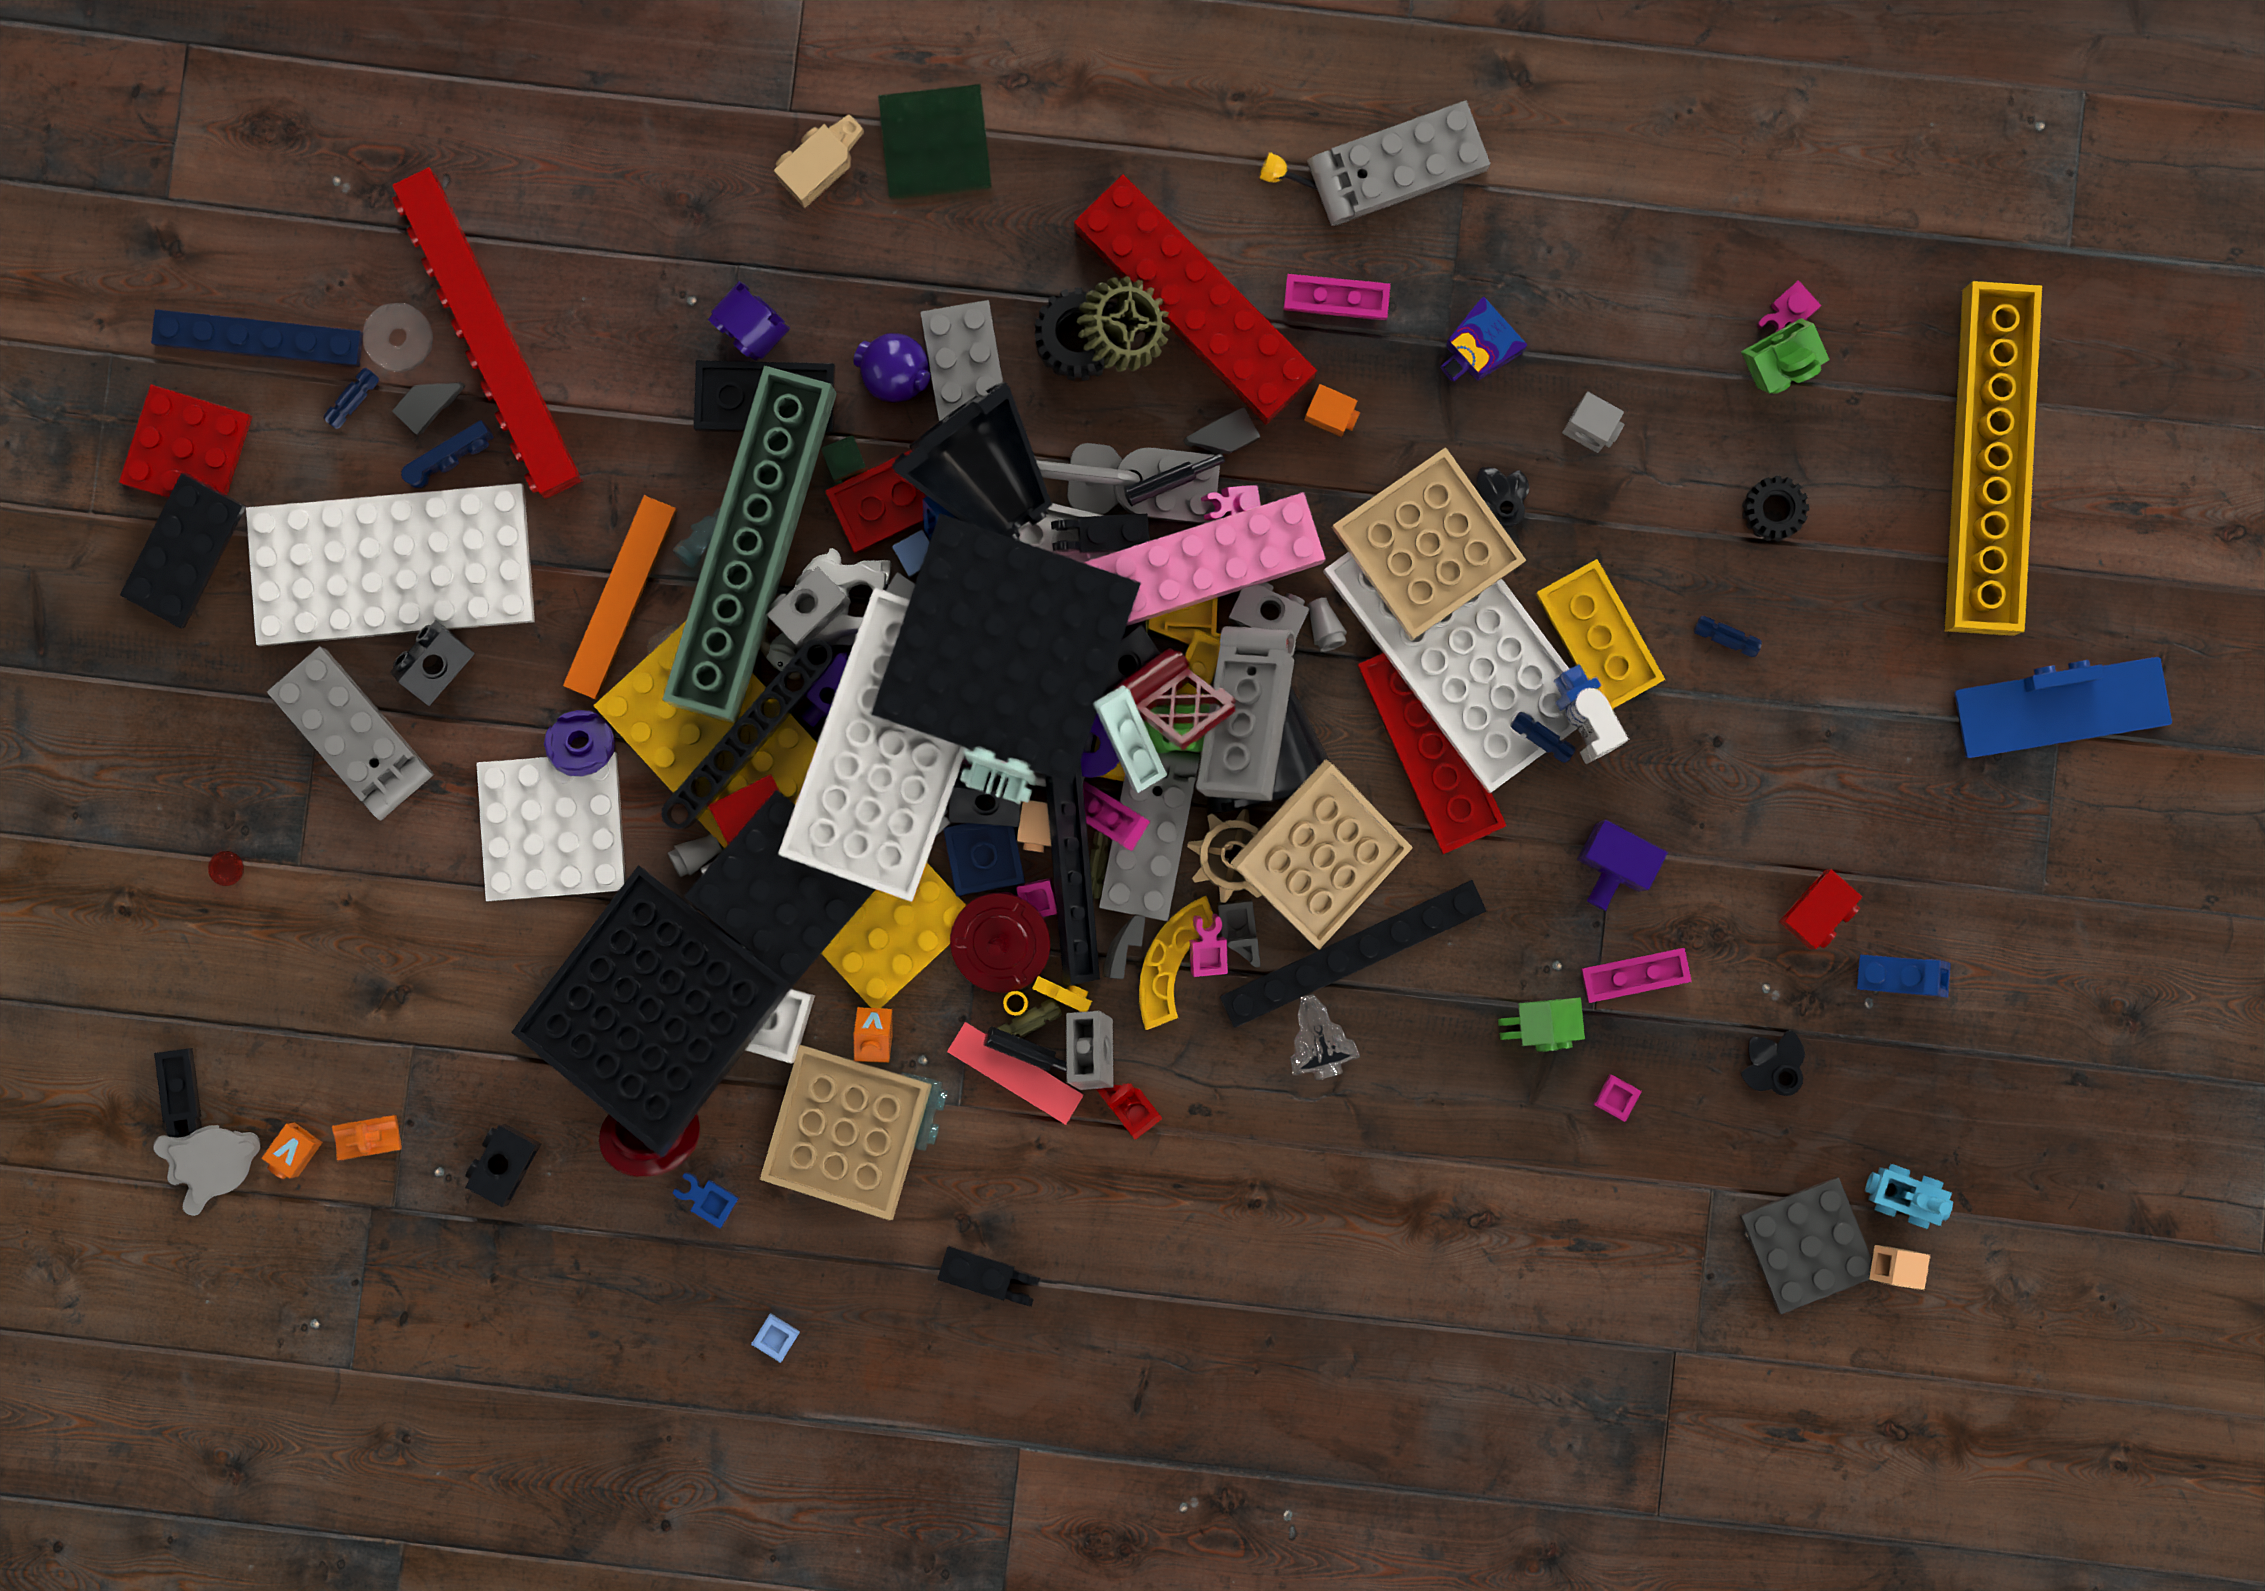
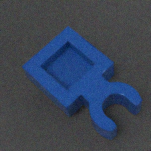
[673,1173,740,1229]

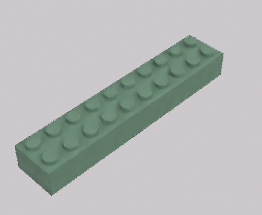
[662,365,837,724]

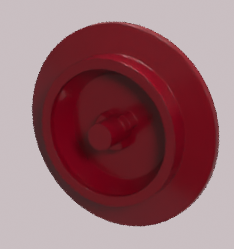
[950,893,1051,993]
[599,1114,700,1177]

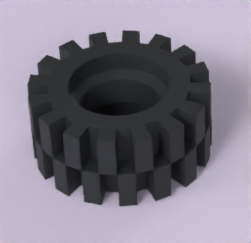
[1742,476,1809,541]

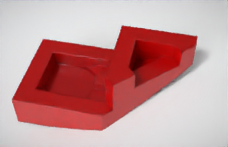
[1096,1083,1163,1140]

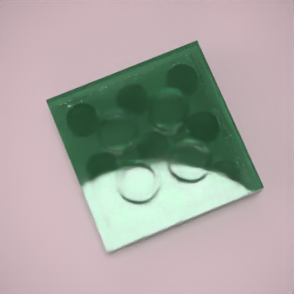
[878,84,992,200]

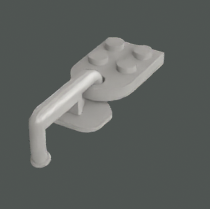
[1036,443,1220,525]

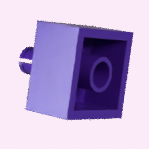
[1577,820,1668,911]

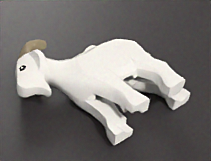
[760,548,891,680]

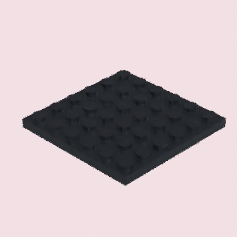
[870,514,1141,784]
[511,865,793,1157]

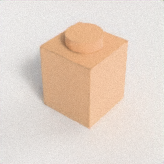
[1017,800,1051,853]
[1869,1245,1930,1290]

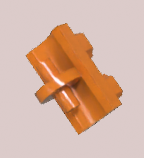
[332,1115,402,1161]

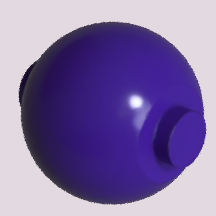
[853,333,931,403]

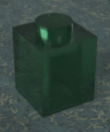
[821,435,868,485]

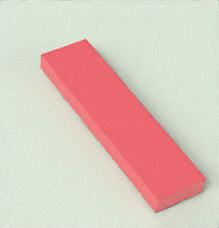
[947,1022,1084,1125]

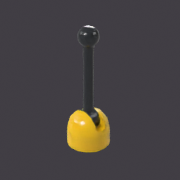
[1259,152,1318,191]

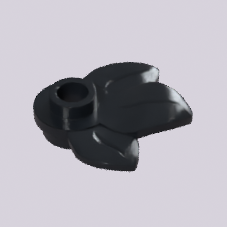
[1477,467,1529,528]
[1741,1031,1805,1096]

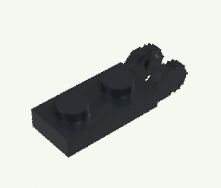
[1051,513,1149,553]
[154,1048,202,1138]
[937,1245,1040,1307]

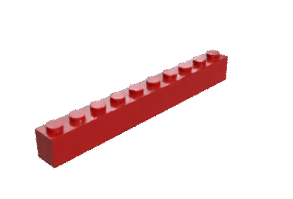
[392,167,583,499]

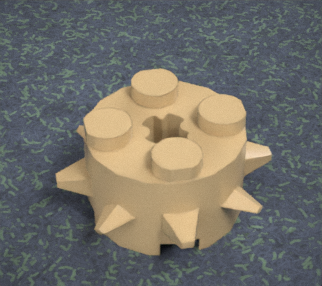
[1187,809,1262,903]

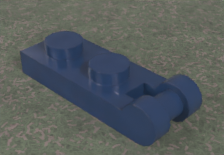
[401,420,494,489]

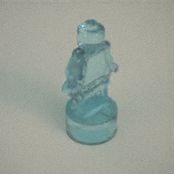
[672,508,721,568]

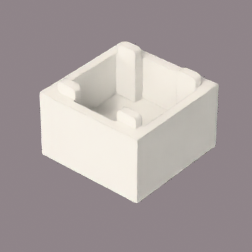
[745,989,815,1063]

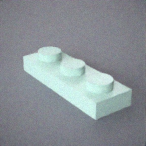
[1093,686,1167,793]

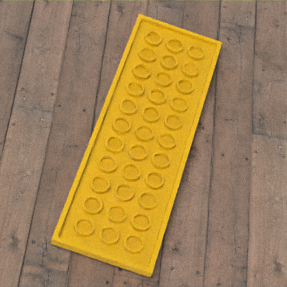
[593,621,966,1008]

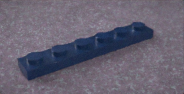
[151,309,363,367]

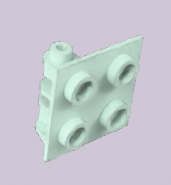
[960,747,1036,804]

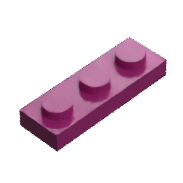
[1284,274,1390,320]
[1083,781,1150,851]
[1580,948,1692,1003]

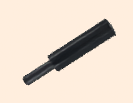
[1124,453,1225,507]
[984,1026,1067,1073]

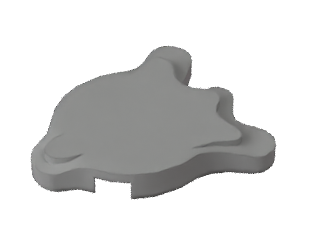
[154,1125,260,1216]

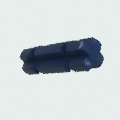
[323,368,379,429]
[1694,616,1762,657]
[1511,712,1576,763]

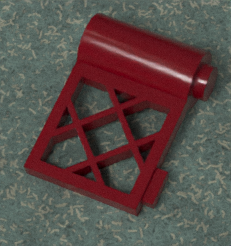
[1113,648,1236,751]

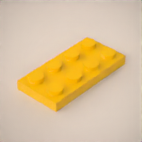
[1536,559,1666,709]

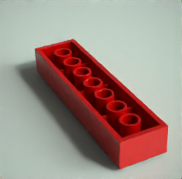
[1074,174,1317,425]

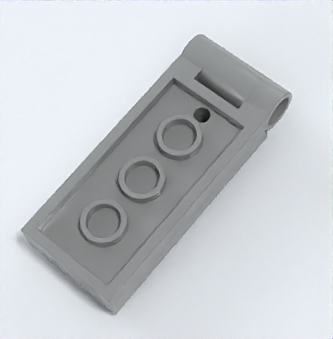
[1307,100,1490,226]
[921,300,1003,421]
[1196,626,1296,801]
[267,646,434,821]
[1099,750,1200,921]

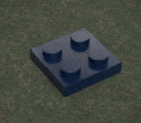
[943,823,1025,896]

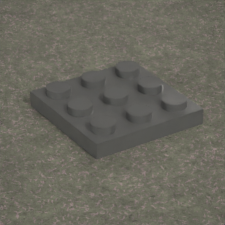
[1739,1177,1872,1314]

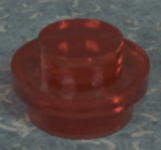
[208,851,244,886]

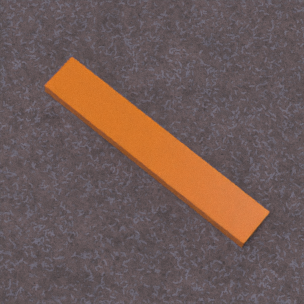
[563,495,677,700]

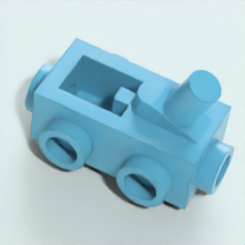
[1865,1164,1953,1229]

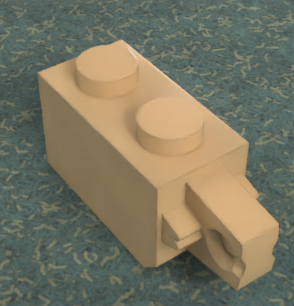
[774,115,864,208]

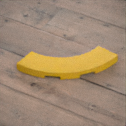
[1139,896,1213,1030]

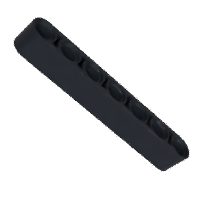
[661,639,836,829]

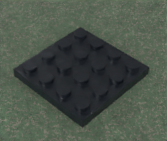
[684,789,876,986]

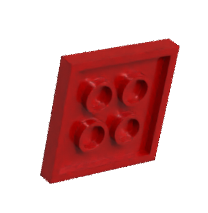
[119,384,253,498]

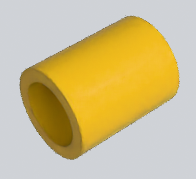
[1003,991,1029,1016]

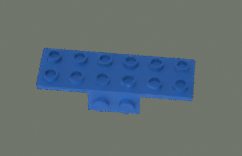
[1954,657,2172,758]

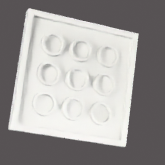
[477,752,626,901]

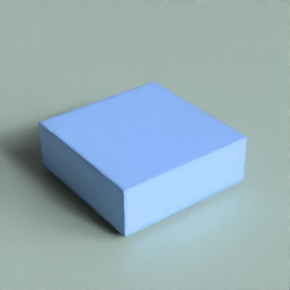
[892,530,929,578]
[751,1313,800,1363]

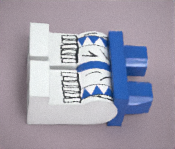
[1554,664,1629,764]

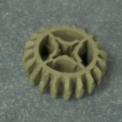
[1076,277,1171,372]

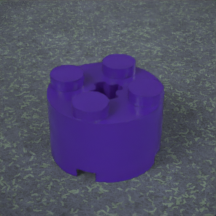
[708,281,791,361]

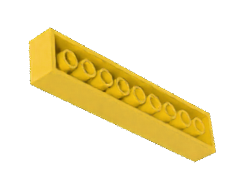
[1945,281,2042,636]

